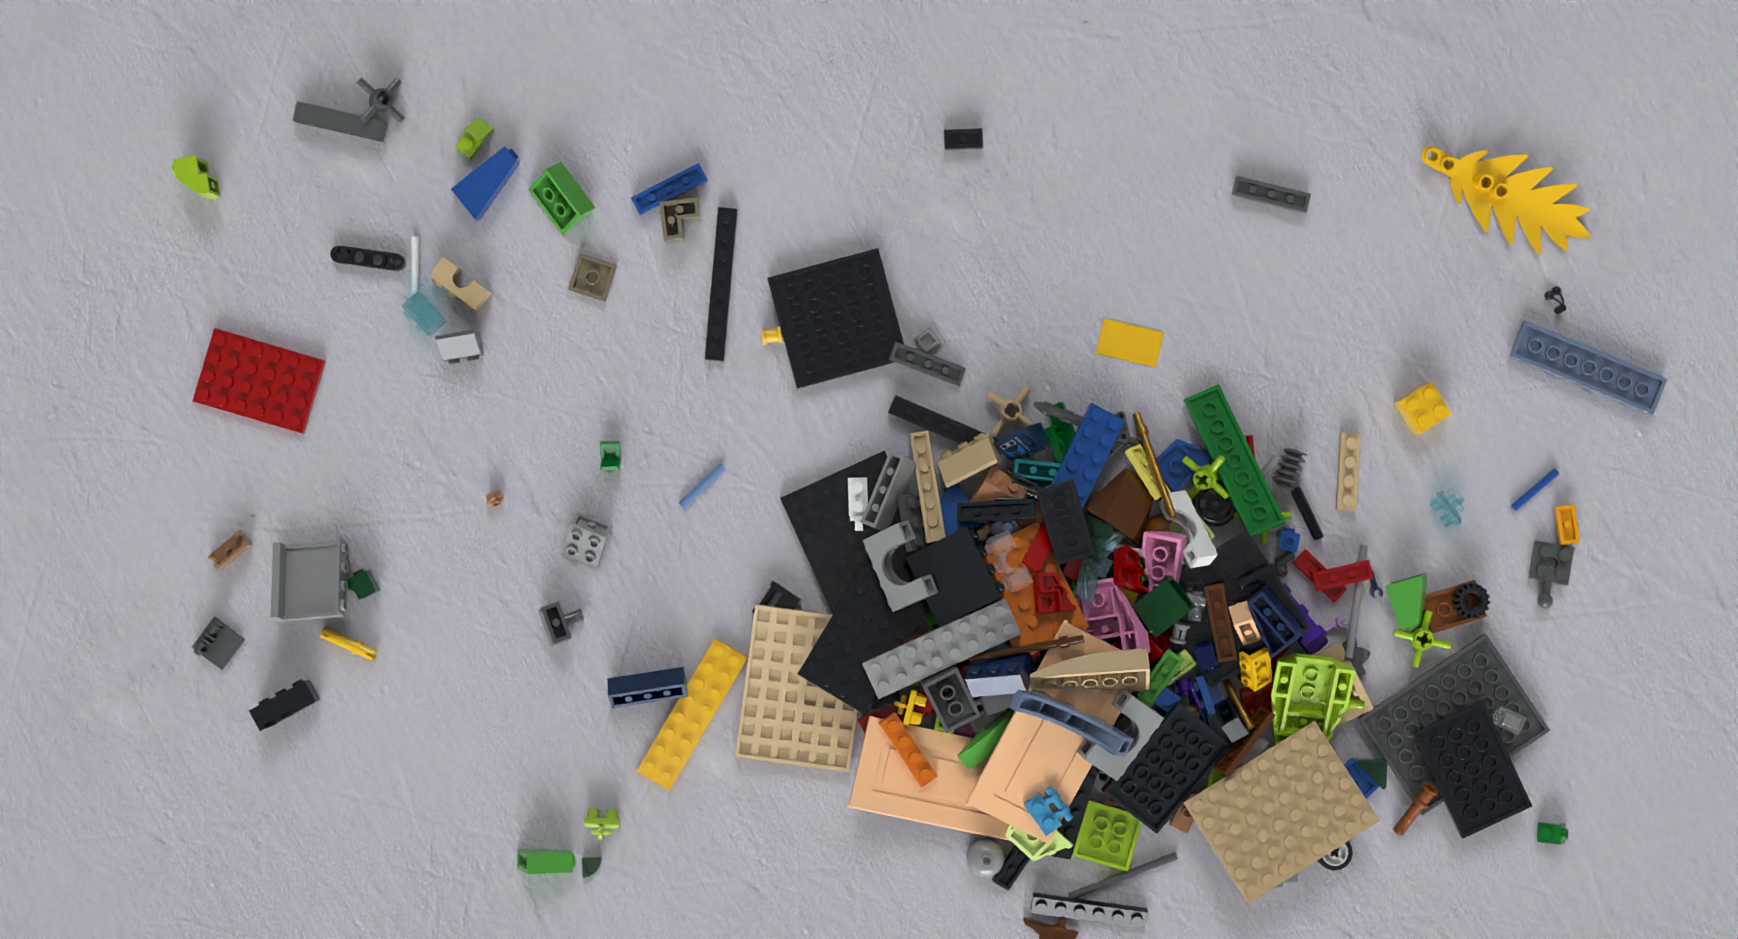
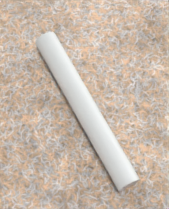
[411,237,419,295]

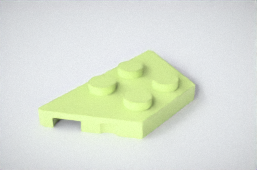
[1005,824,1073,861]

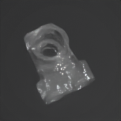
[1186,591,1206,621]

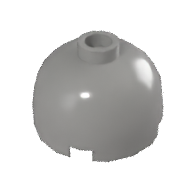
[966,838,1005,877]

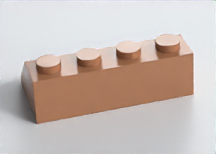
[970,466,1044,532]

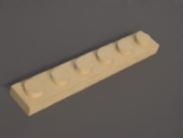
[910,430,946,545]

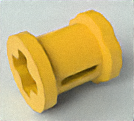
[761,326,783,345]

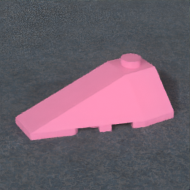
[1141,531,1188,592]

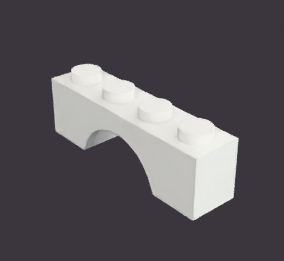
[1159,490,1218,568]

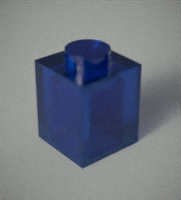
[1194,641,1219,673]

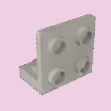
[562,513,613,567]

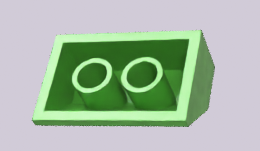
[528,162,596,235]

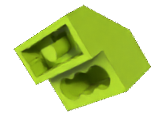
[171,155,221,200]

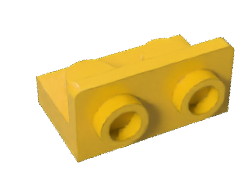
[1239,647,1273,692]

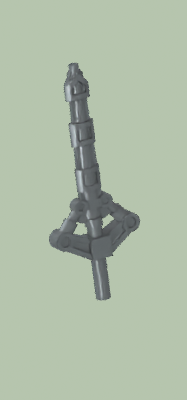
[1033,401,1145,458]

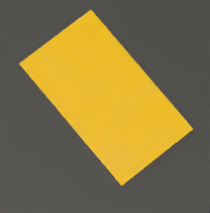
[1096,318,1164,367]

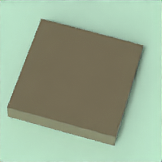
[568,253,617,302]

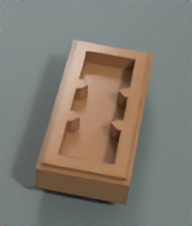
[1169,793,1195,834]

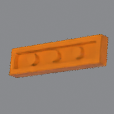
[879,712,938,787]

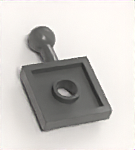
[1528,540,1574,608]

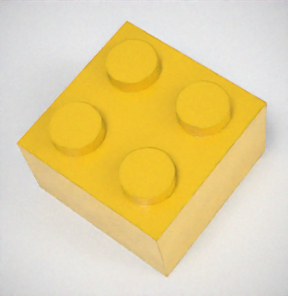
[1394,381,1452,435]

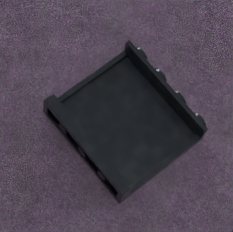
[906,526,1005,627]

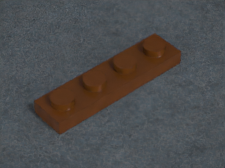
[1204,582,1238,662]
[1215,706,1276,777]

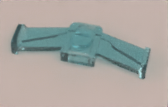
[1074,527,1126,605]

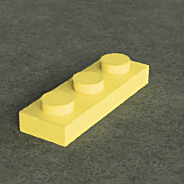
[1125,444,1171,501]

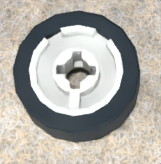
[1317,841,1353,871]

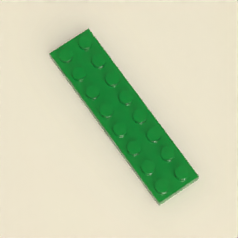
[1183,384,1285,537]

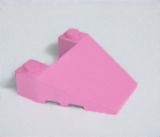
[1076,578,1150,653]

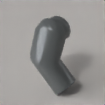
[1275,551,1296,577]

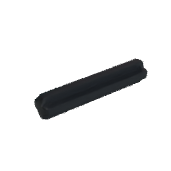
[1291,487,1324,540]

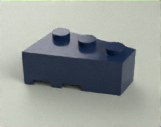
[1247,585,1304,659]
[965,652,1035,697]

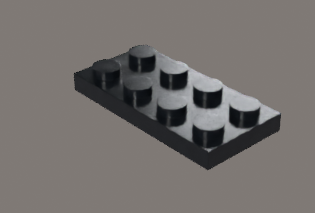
[1035,479,1095,565]

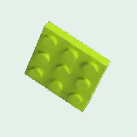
[1072,800,1142,872]

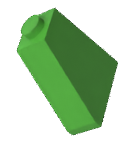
[1385,573,1428,631]
[517,849,576,874]

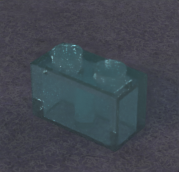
[402,291,447,336]

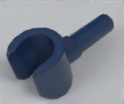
[1369,571,1383,598]

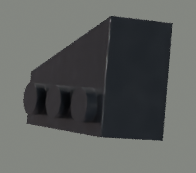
[249,679,321,731]

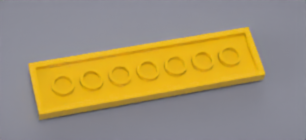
[637,638,748,791]

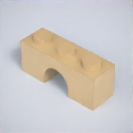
[429,257,492,311]

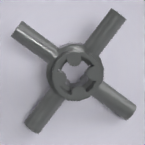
[356,77,405,123]

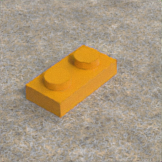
[1553,504,1580,545]

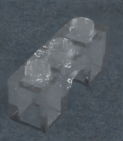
[985,529,1034,594]

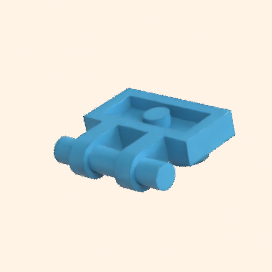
[1023,786,1073,836]

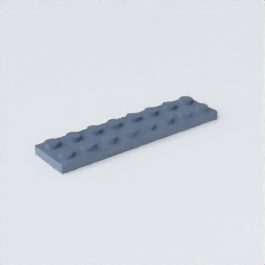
[1509,320,1667,415]

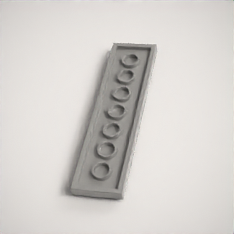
[862,598,1021,699]

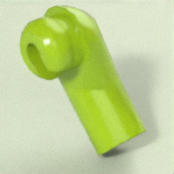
[1342,697,1365,715]

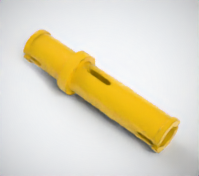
[320,627,378,661]

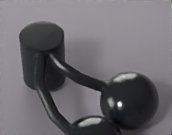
[1544,286,1566,314]

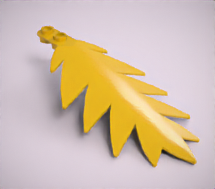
[1421,146,1591,255]

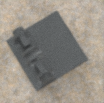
[191,616,245,670]

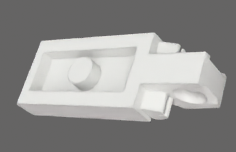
[848,477,868,531]

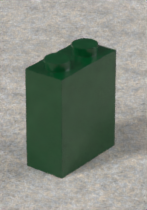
[1132,576,1196,637]

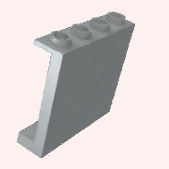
[270,537,349,622]

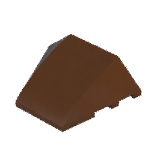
[1083,468,1154,548]

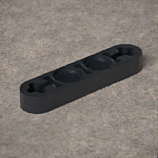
[330,246,406,271]

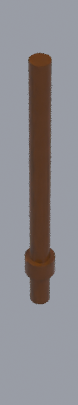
[969,635,1085,663]

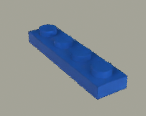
[631,163,708,215]

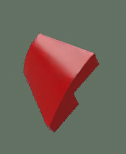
[1114,545,1149,594]
[1032,572,1076,614]

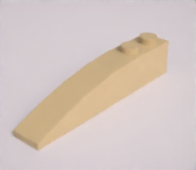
[1030,648,1150,693]

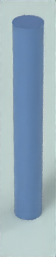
[679,464,725,508]

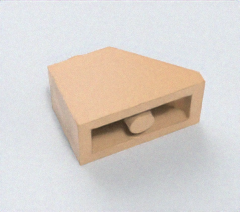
[1229,601,1262,646]

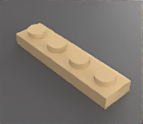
[1336,433,1361,511]

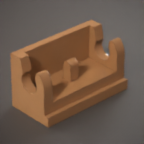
[208,530,252,570]

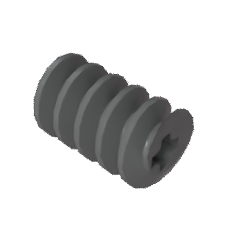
[1273,448,1308,491]

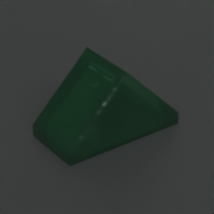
[1354,757,1387,790]

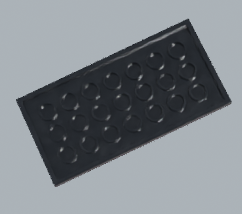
[797,552,929,715]

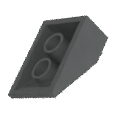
[920,665,981,733]

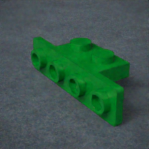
[1045,401,1076,464]

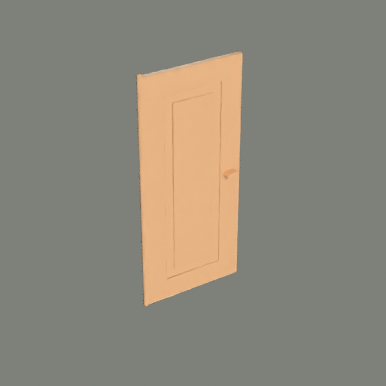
[966,620,1132,844]
[847,716,1010,841]

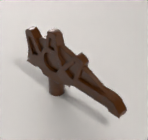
[1023,917,1079,939]

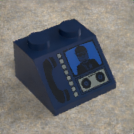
[993,422,1050,461]

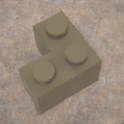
[659,197,702,243]

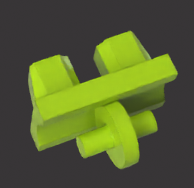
[583,808,620,840]

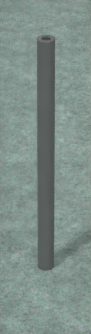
[1068,852,1178,898]

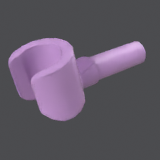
[1324,616,1349,632]

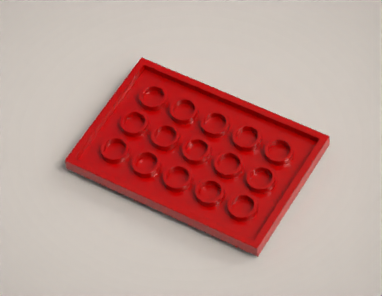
[192,328,326,434]

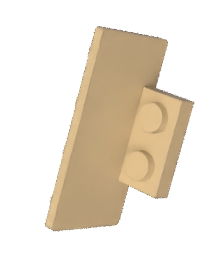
[1312,642,1373,725]

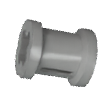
[1169,621,1190,644]

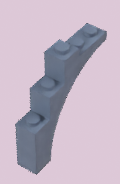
[1009,689,1134,756]

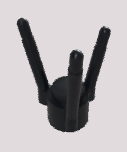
[994,470,1043,502]

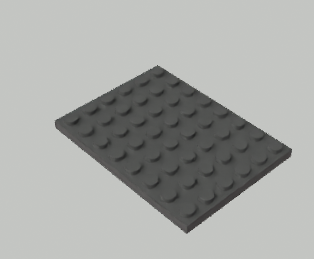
[1357,634,1550,815]

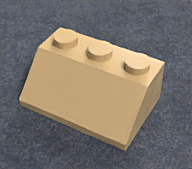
[938,432,1001,488]

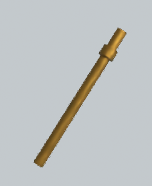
[1133,412,1177,519]

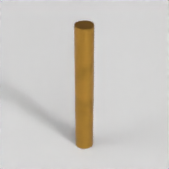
[1223,679,1254,730]

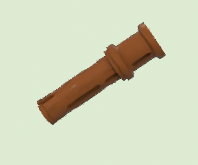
[1393,782,1438,836]

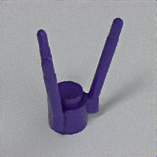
[1172,678,1202,710]

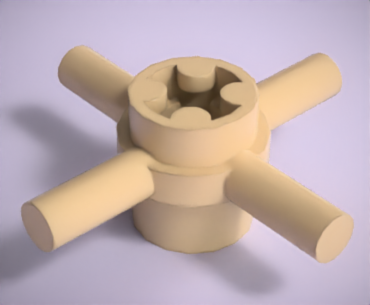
[986,386,1034,436]

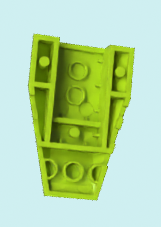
[1271,653,1356,745]

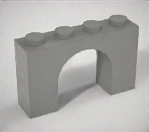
[863,520,938,612]
[1077,688,1164,781]

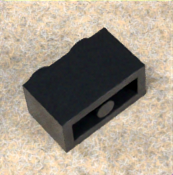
[1214,696,1249,743]

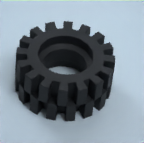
[1452,583,1490,618]

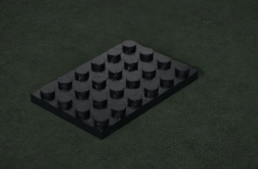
[1411,700,1532,839]
[1101,701,1232,834]

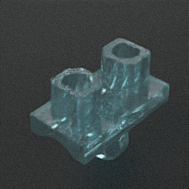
[1430,491,1465,527]

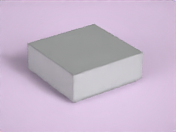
[914,327,941,353]

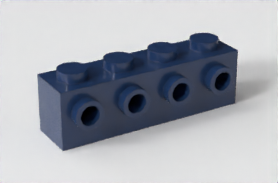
[607,667,688,708]

